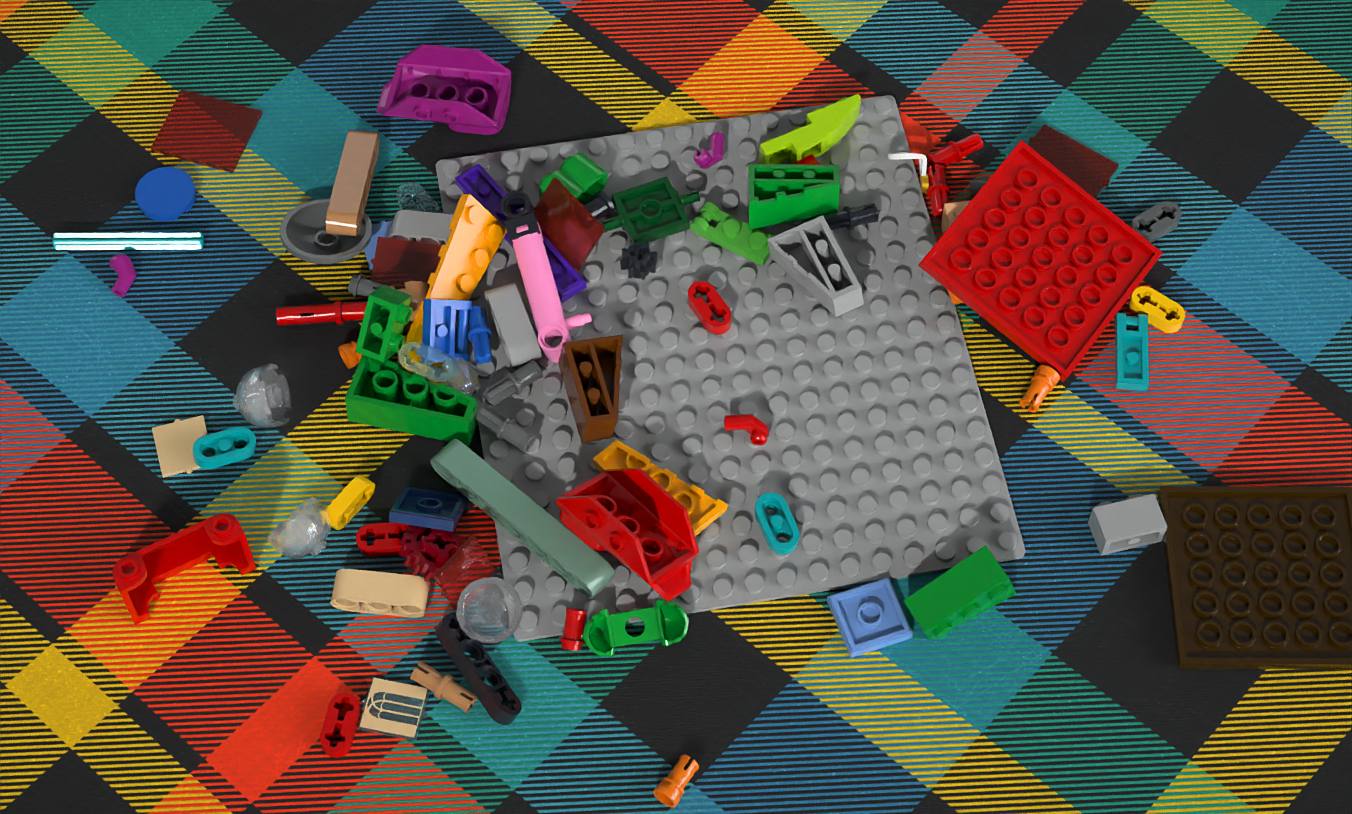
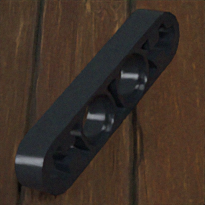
[435,614,522,725]

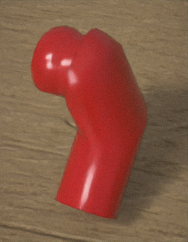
[724,414,769,446]

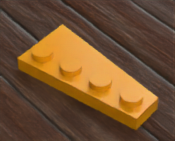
[593,440,728,536]

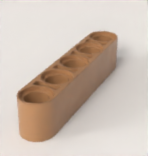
[326,130,380,236]

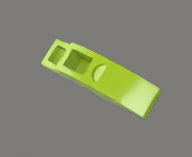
[758,94,861,164]

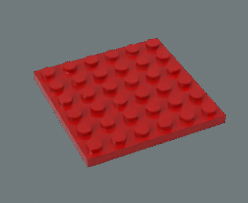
[918,140,1163,382]

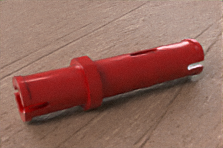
[276,300,367,325]

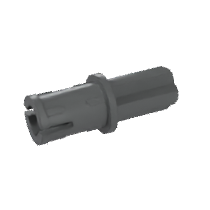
[483,360,543,407]
[476,405,536,453]

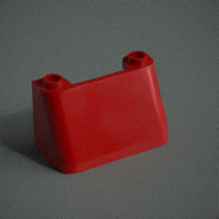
[112,513,257,625]

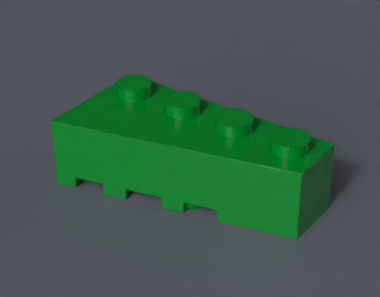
[345,355,478,446]

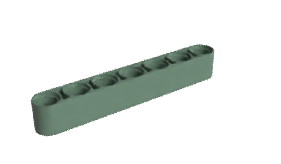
[430,439,615,598]

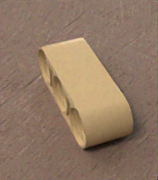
[330,569,430,618]

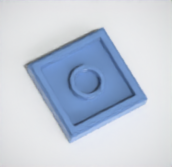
[827,577,913,658]

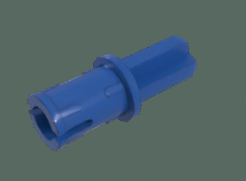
[468,305,492,365]

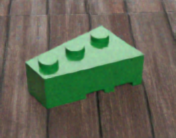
[747,164,840,230]
[903,545,1017,640]

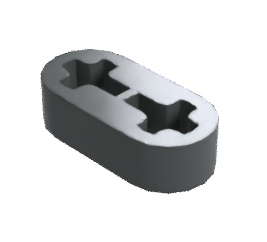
[1130,201,1182,243]

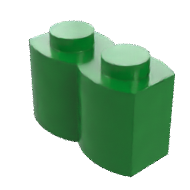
[539,152,607,219]

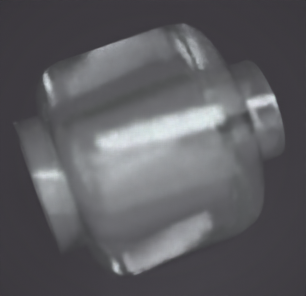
[436,358,481,397]

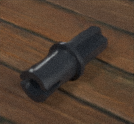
[821,203,879,230]

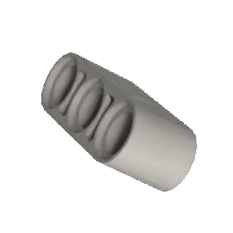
[387,210,454,254]
[484,283,542,367]

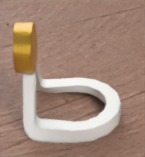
[888,152,929,193]

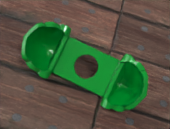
[583,600,689,656]

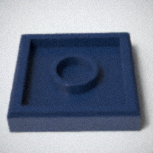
[389,487,467,532]

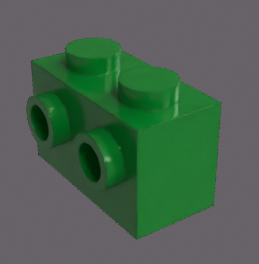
[355,285,413,363]

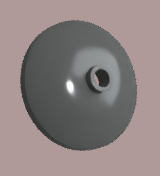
[280,199,372,265]

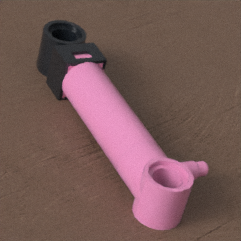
[501,190,592,363]

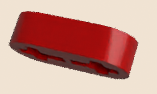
[688,281,731,335]
[356,522,419,557]
[320,692,361,758]

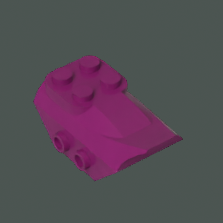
[376,44,511,135]

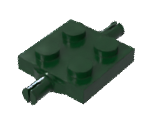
[601,176,700,244]

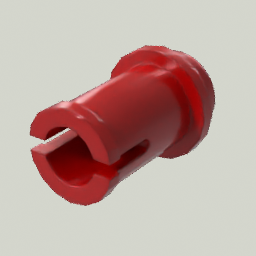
[559,608,587,651]

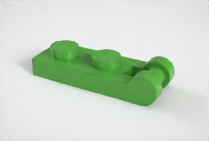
[690,202,774,266]

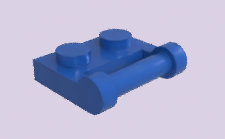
[421,299,472,363]

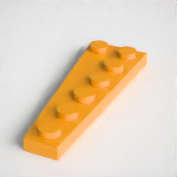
[396,194,507,377]

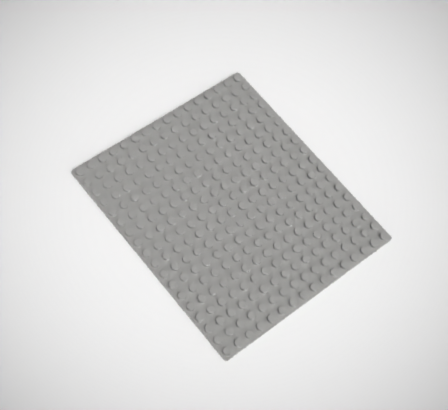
[436,95,1026,642]

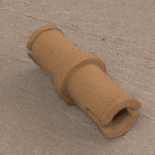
[410,661,478,713]

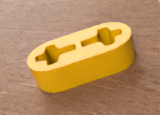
[1129,286,1185,333]
[323,475,375,530]

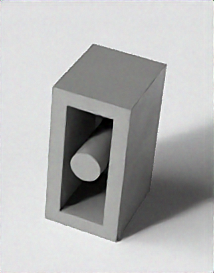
[1088,494,1167,556]

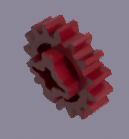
[399,525,470,585]

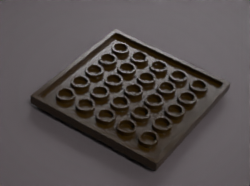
[1158,486,1352,670]

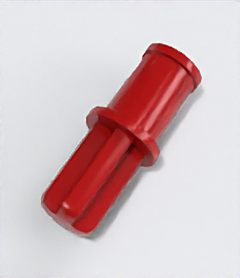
[926,133,984,172]
[926,164,950,220]

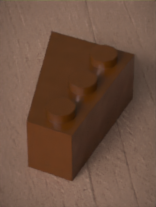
[558,334,623,443]

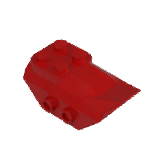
[556,467,699,602]

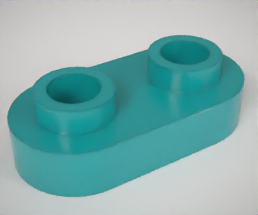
[193,427,256,469]
[755,493,800,555]

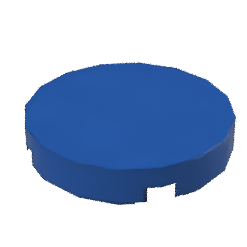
[135,167,196,221]

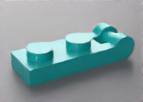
[1114,312,1149,391]

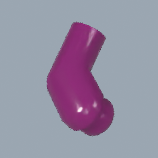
[693,132,725,169]
[109,253,137,298]

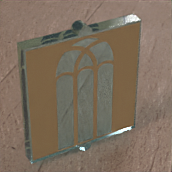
[358,677,430,741]

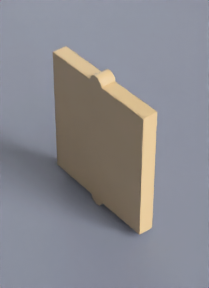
[152,415,213,478]

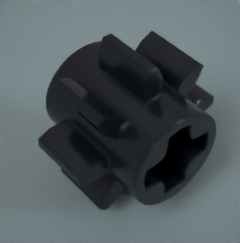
[620,241,658,280]

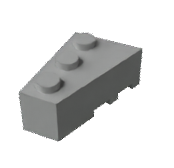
[767,215,864,317]

